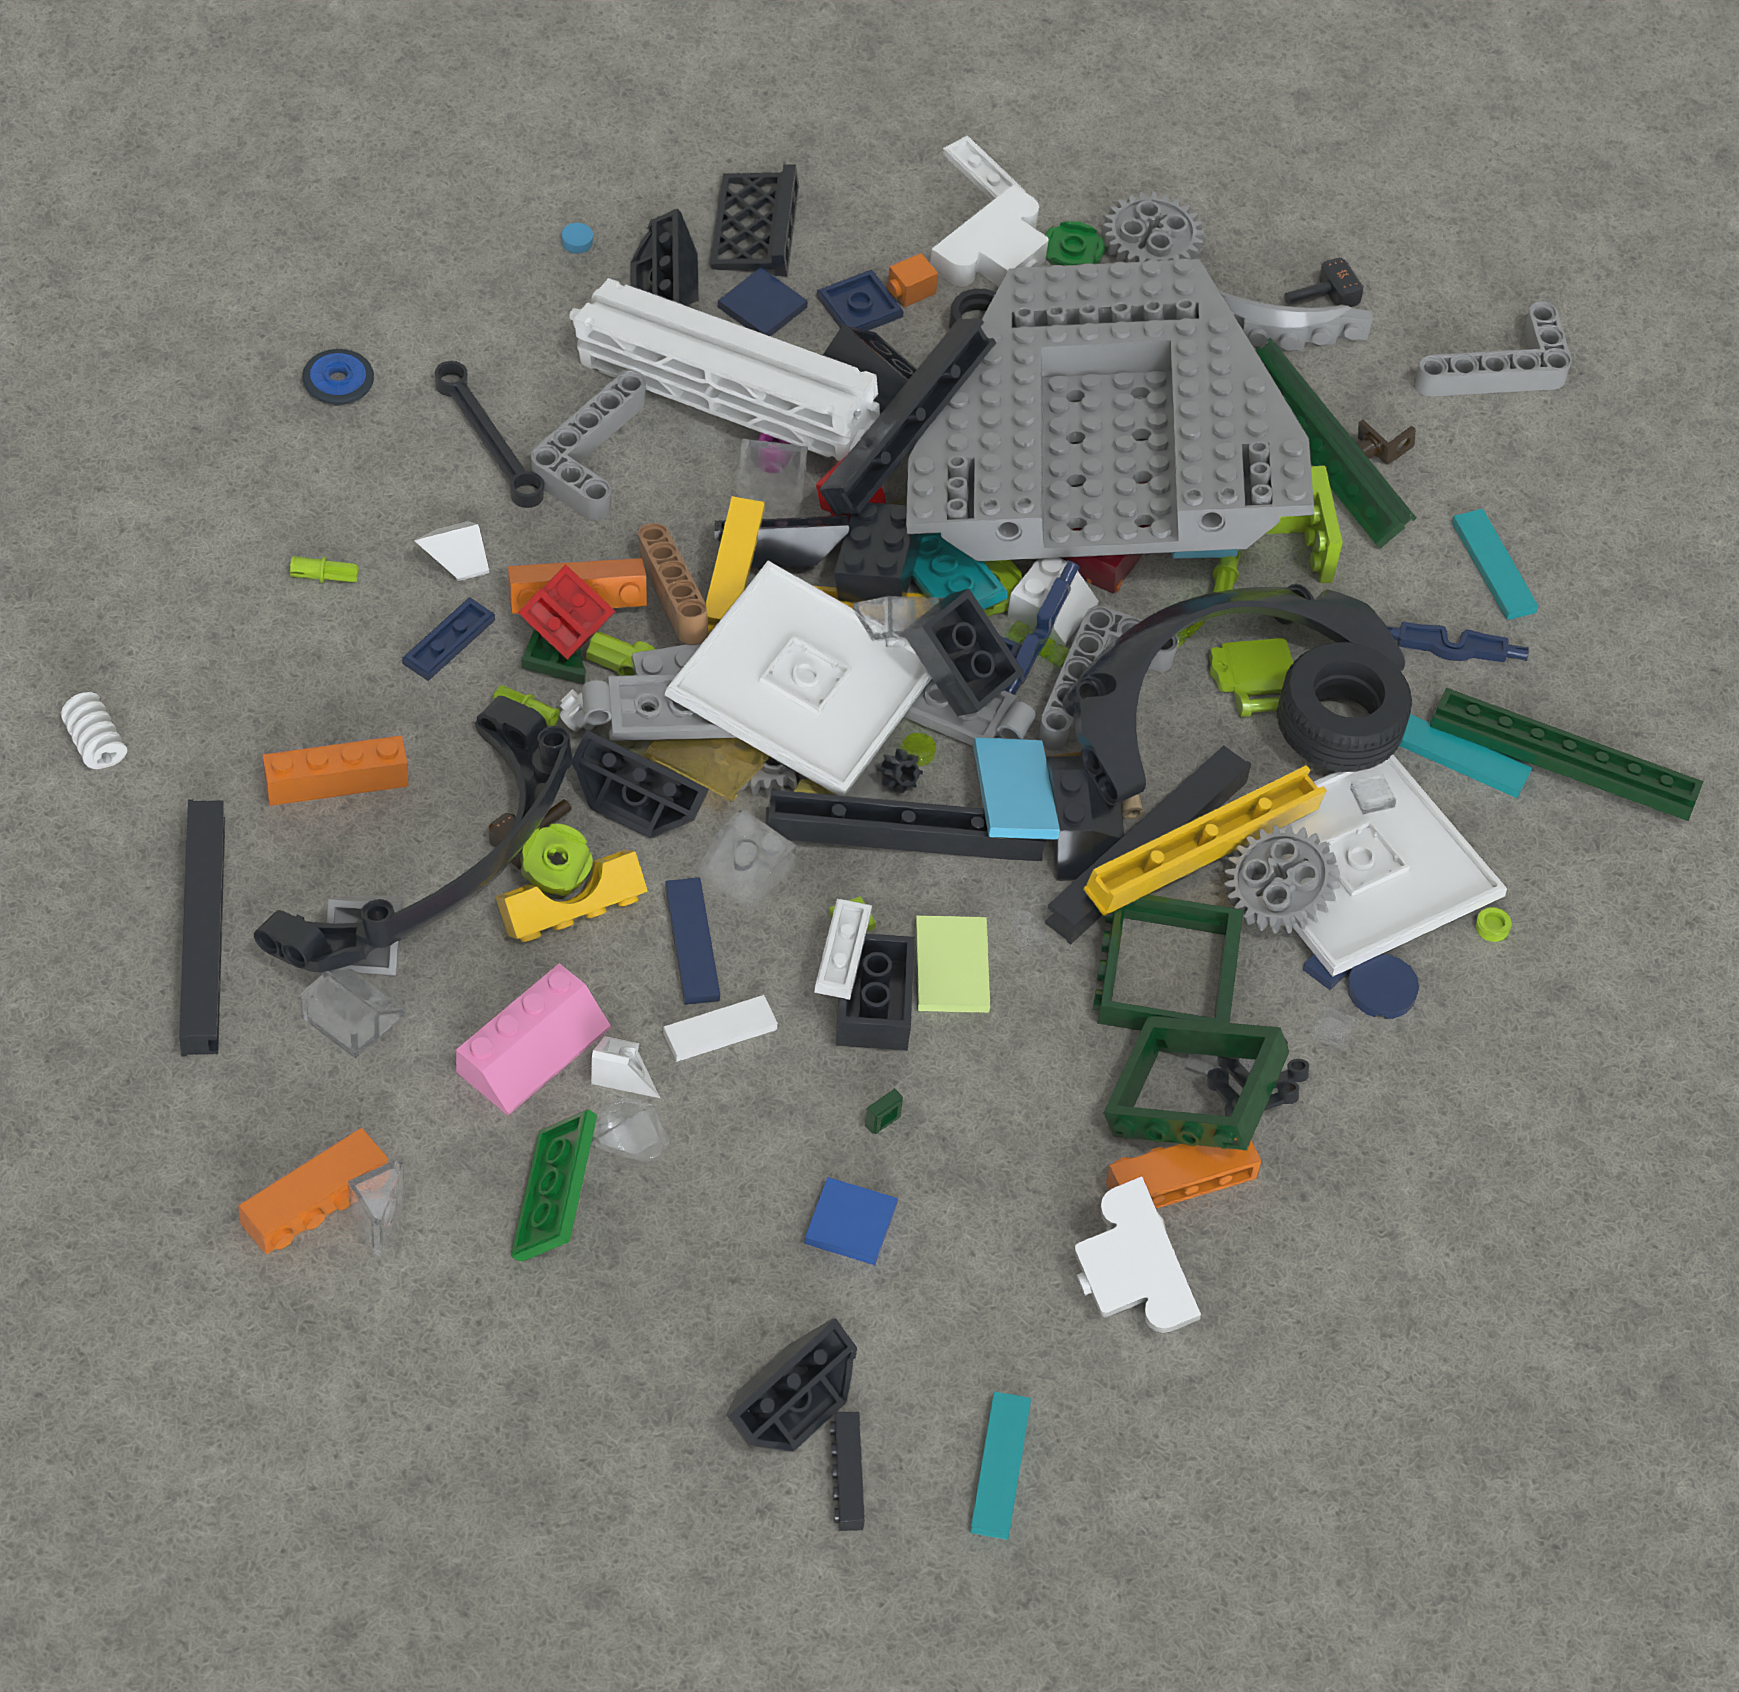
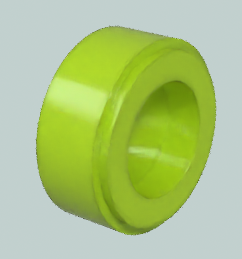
[1475,907,1512,942]

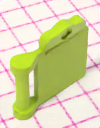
[1209,638,1293,718]

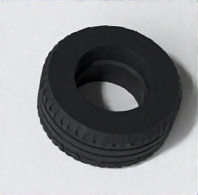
[1277,643,1412,772]

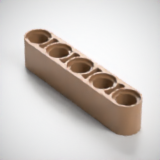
[638,523,709,645]

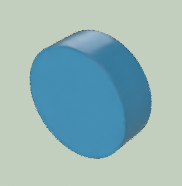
[562,223,593,253]

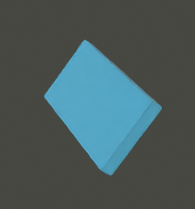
[973,738,1060,839]

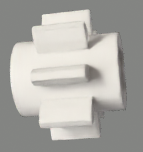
[559,689,596,732]

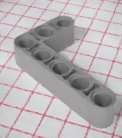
[1415,301,1572,396]
[531,370,646,521]
[1038,606,1179,750]

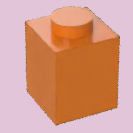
[886,253,938,307]

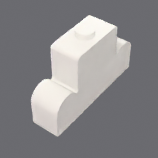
[930,184,1049,286]
[1075,1177,1201,1333]

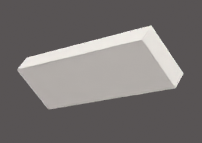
[943,136,1025,201]
[815,898,872,1000]
[663,995,778,1062]

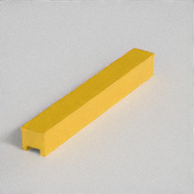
[1083,765,1327,916]

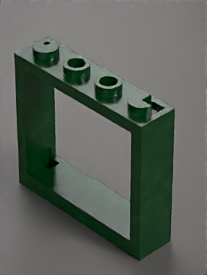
[1092,894,1244,1031]
[1103,1016,1289,1151]

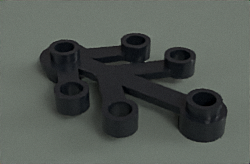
[1207,1039,1309,1117]

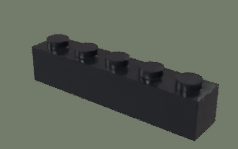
[830,1412,865,1531]

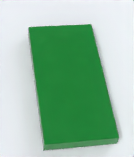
[511,1109,597,1262]

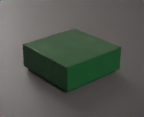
[865,1088,903,1134]

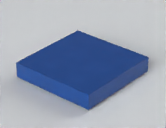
[804,1177,898,1265]

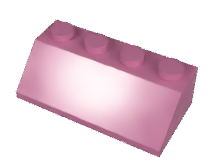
[456,963,611,1115]

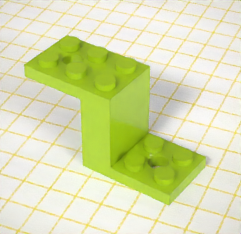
[1265,466,1343,583]

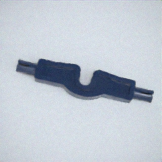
[1004,561,1080,695]
[1387,622,1529,662]

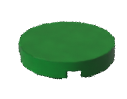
[1045,221,1105,266]

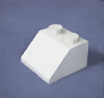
[1007,557,1099,647]

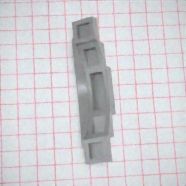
[1219,290,1373,351]

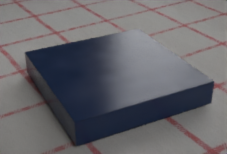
[717,267,808,337]
[817,269,904,331]

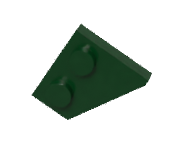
[522,629,586,684]

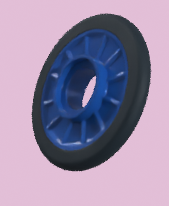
[302,349,374,404]

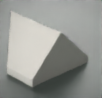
[414,521,489,581]
[591,1036,660,1098]

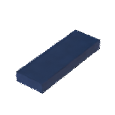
[402,597,495,681]

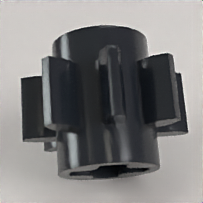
[877,748,923,793]

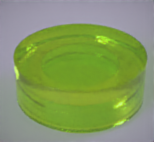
[902,733,936,766]

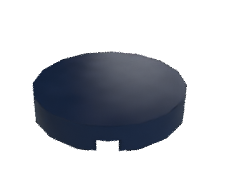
[1348,954,1419,1019]

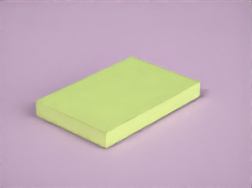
[915,915,990,1013]

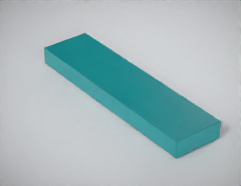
[1452,508,1538,620]
[1399,714,1532,798]
[970,1391,1031,1540]

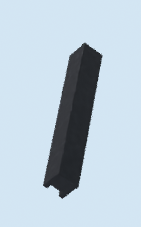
[819,318,996,515]
[1045,745,1251,945]
[765,789,1046,861]
[179,799,225,1056]

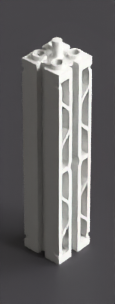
[570,278,880,461]

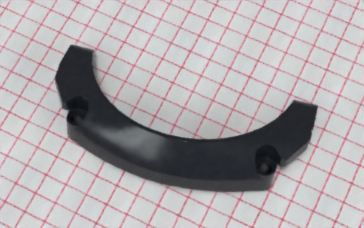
[1063,584,1405,806]
[254,696,573,973]

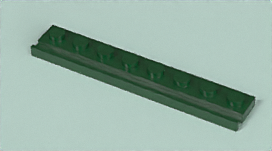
[1255,338,1417,548]
[1430,688,1704,821]

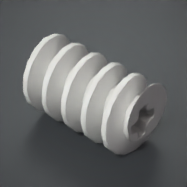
[61,692,127,769]

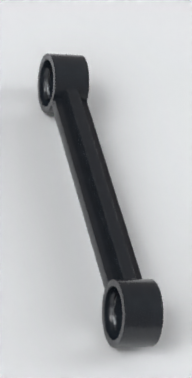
[435,361,544,508]

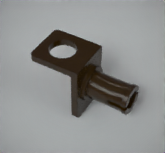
[1358,420,1416,465]

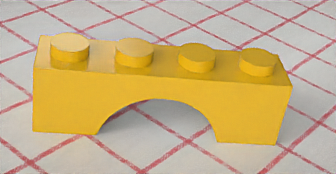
[495,849,648,942]

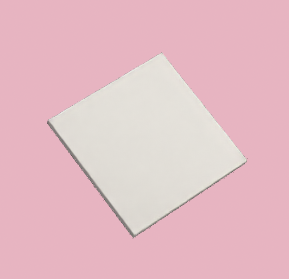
[665,561,932,796]
[1232,755,1507,977]

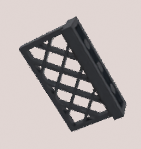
[710,164,799,277]

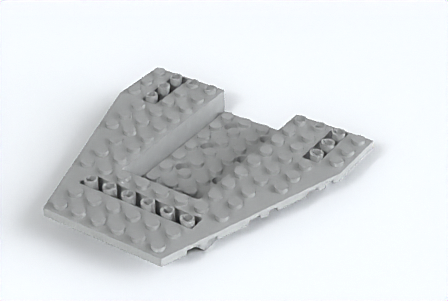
[906,258,1314,561]

